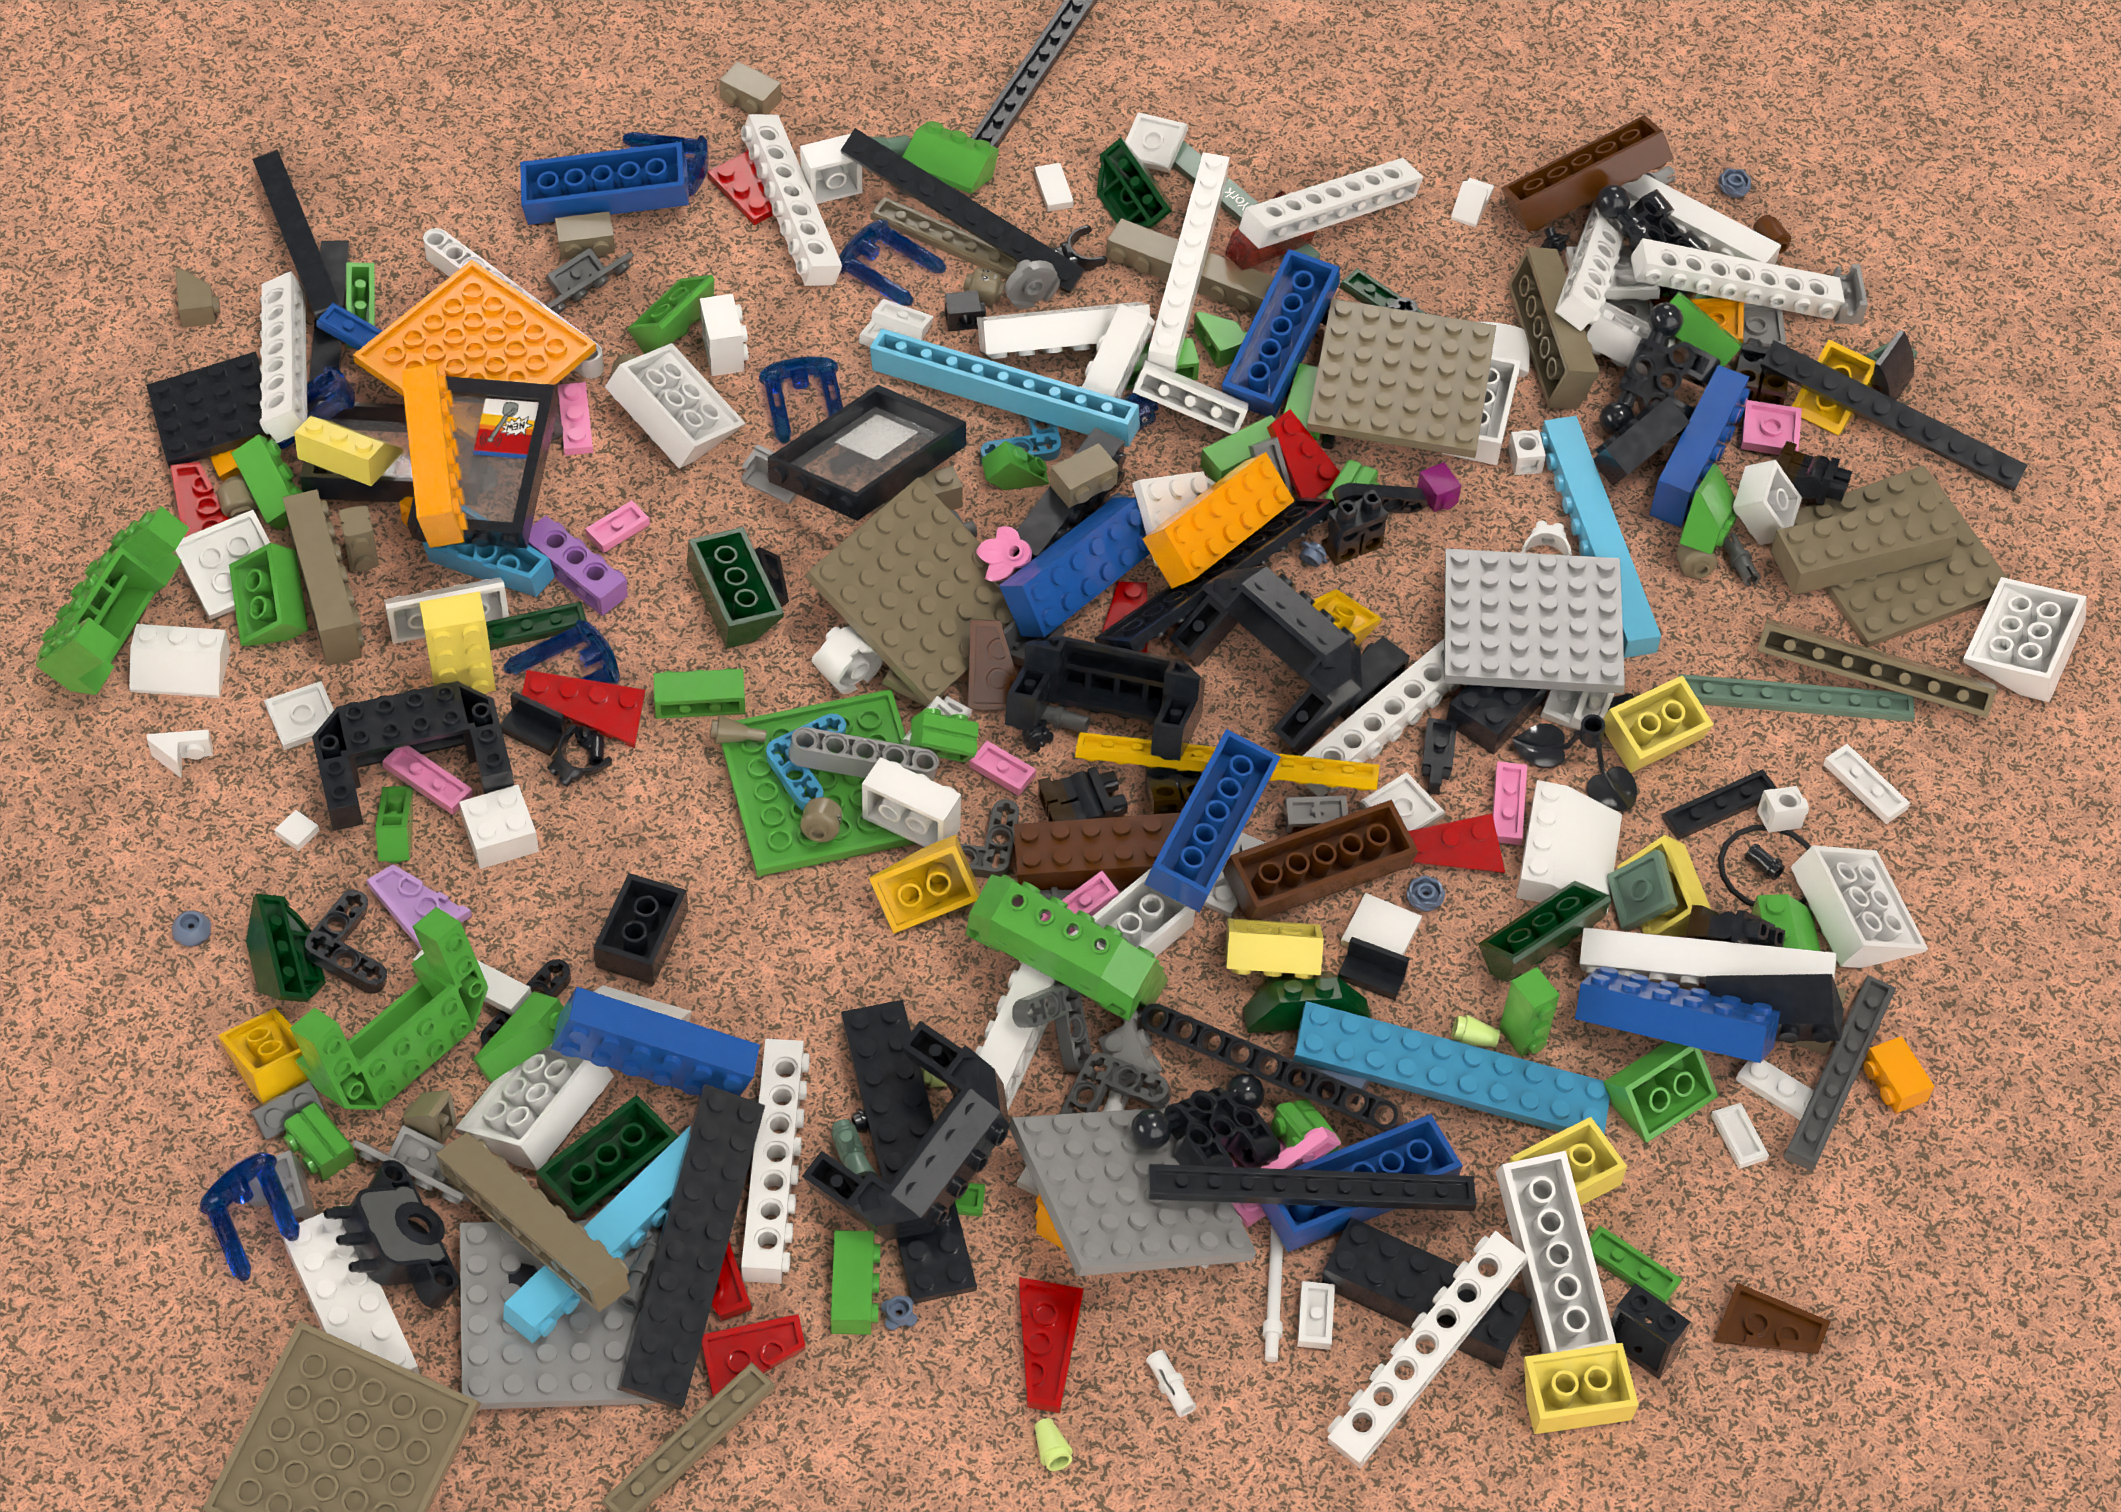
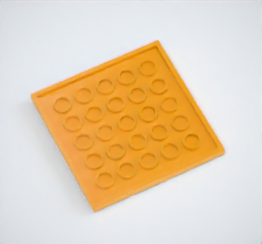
[353,260,596,446]

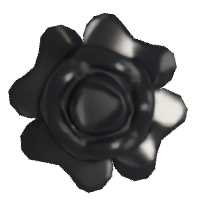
[1540,226,1570,253]
[1022,719,1054,753]

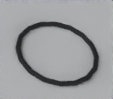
[1718,825,1811,907]

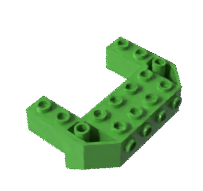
[36,506,189,695]
[965,874,1169,1022]
[290,907,489,1110]

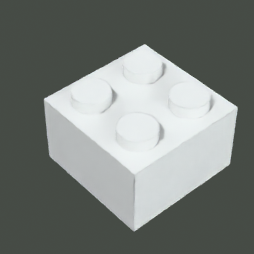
[800,134,862,204]
[700,294,749,376]
[1733,460,1802,545]
[459,785,539,869]

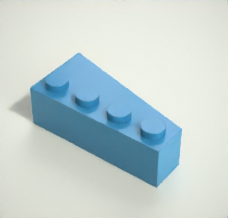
[422,505,555,597]

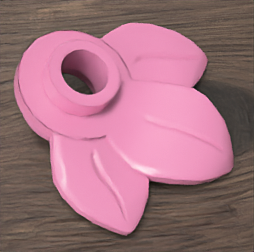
[976,526,1032,582]

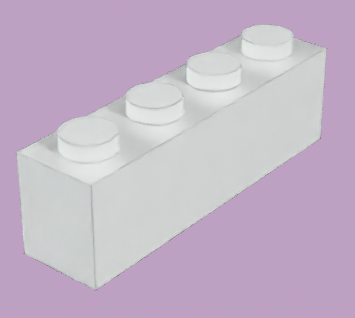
[1079,304,1155,399]
[1133,360,1248,434]

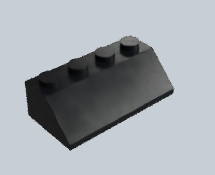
[1706,974,1844,1043]

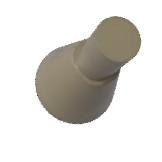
[710,714,767,744]

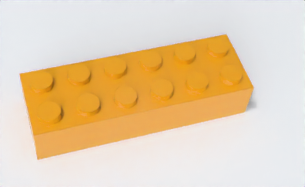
[401,364,468,548]
[1142,452,1295,588]

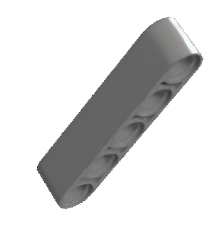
[789,727,939,782]

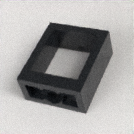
[1611,1283,1691,1380]

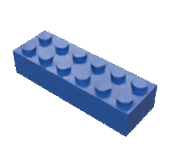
[520,142,689,225]
[1222,249,1340,418]
[1649,365,1751,528]
[999,497,1151,637]
[1144,729,1281,913]
[1575,967,1780,1063]
[551,987,760,1096]
[1260,1114,1463,1252]

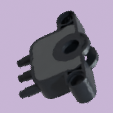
[323,1160,459,1309]

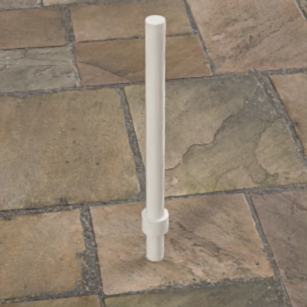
[1262,1225,1283,1363]

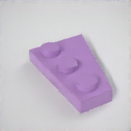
[367,864,472,949]

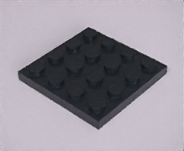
[146,351,272,469]

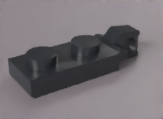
[1421,718,1457,795]

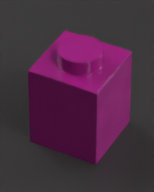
[1417,462,1462,512]

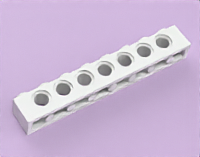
[741,114,842,286]
[1239,158,1423,249]
[1555,200,1634,331]
[1631,238,1845,319]
[260,271,307,443]
[1303,639,1460,796]
[741,1039,810,1284]
[1327,1231,1527,1469]

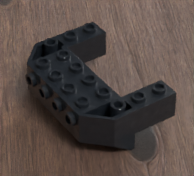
[1169,566,1362,756]
[1005,636,1205,761]
[312,681,514,831]
[802,1021,1010,1241]

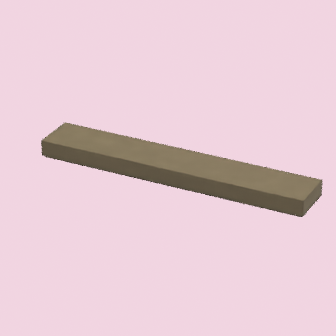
[871,197,1018,279]
[601,1362,776,1512]

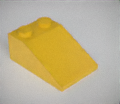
[1791,340,1876,436]
[1312,589,1383,646]
[869,834,980,934]
[218,1008,311,1103]

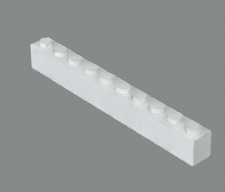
[1148,152,1230,373]

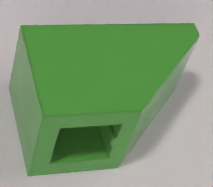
[981,441,1049,490]

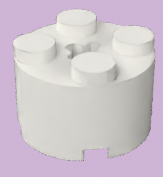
[812,626,883,694]

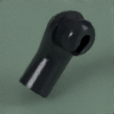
[575,726,605,766]

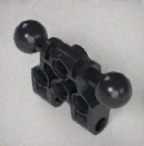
[1596,185,1709,300]
[1599,302,1721,437]
[1130,1074,1281,1168]

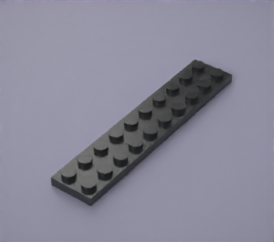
[1094,498,1336,652]
[841,999,977,1304]
[617,1084,765,1410]

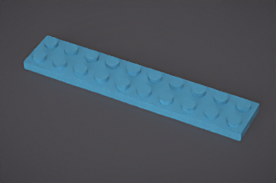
[1293,1001,1610,1134]

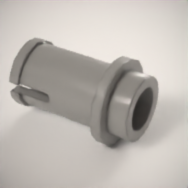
[1646,166,1676,185]

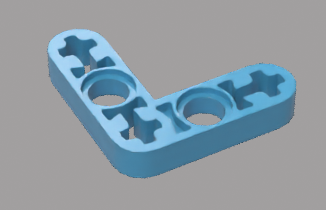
[980,416,1061,462]
[766,714,846,811]

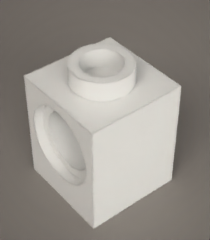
[1508,430,1546,475]
[1757,786,1809,833]

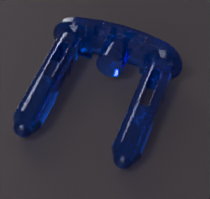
[622,132,709,197]
[839,219,947,306]
[759,356,843,444]
[273,366,355,449]
[503,620,620,685]
[200,1152,300,1282]

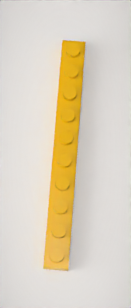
[1075,732,1380,791]

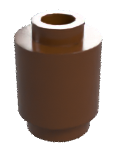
[1753,215,1792,254]

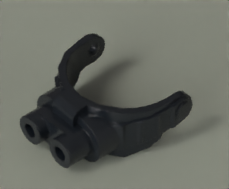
[1052,225,1108,271]
[546,724,612,787]

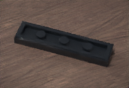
[1662,769,1778,840]

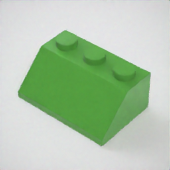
[902,121,999,194]
[627,275,715,354]
[1679,464,1737,555]
[229,543,308,646]
[1751,894,1821,951]
[1603,1041,1719,1143]

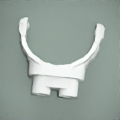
[1520,521,1572,555]

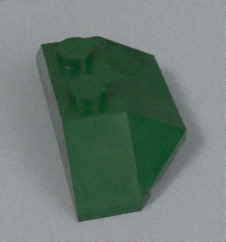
[1097,137,1172,229]
[246,893,326,1002]
[1243,971,1372,1033]

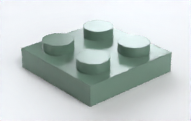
[1607,849,1678,931]

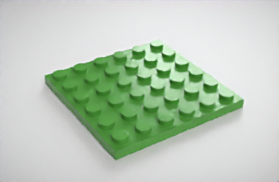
[721,689,917,877]

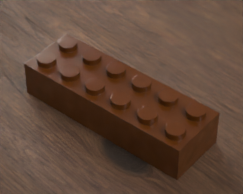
[1501,115,1674,232]
[1222,799,1418,920]
[1014,813,1181,890]

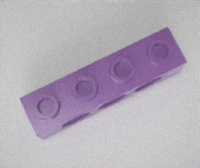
[528,515,628,616]

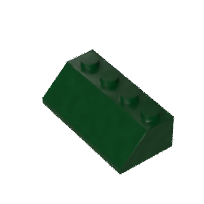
[687,527,784,649]
[1478,880,1611,982]
[535,1095,679,1218]

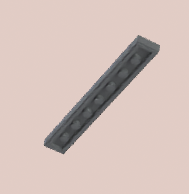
[1783,975,1896,1172]

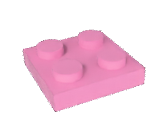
[1740,400,1802,455]

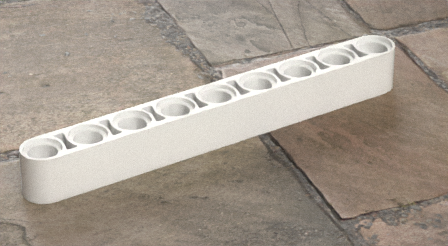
[423,228,604,379]

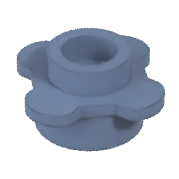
[1299,541,1328,567]
[881,1296,917,1330]

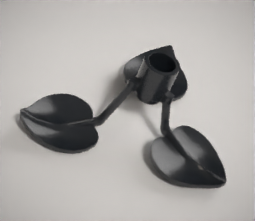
[1513,693,1637,812]

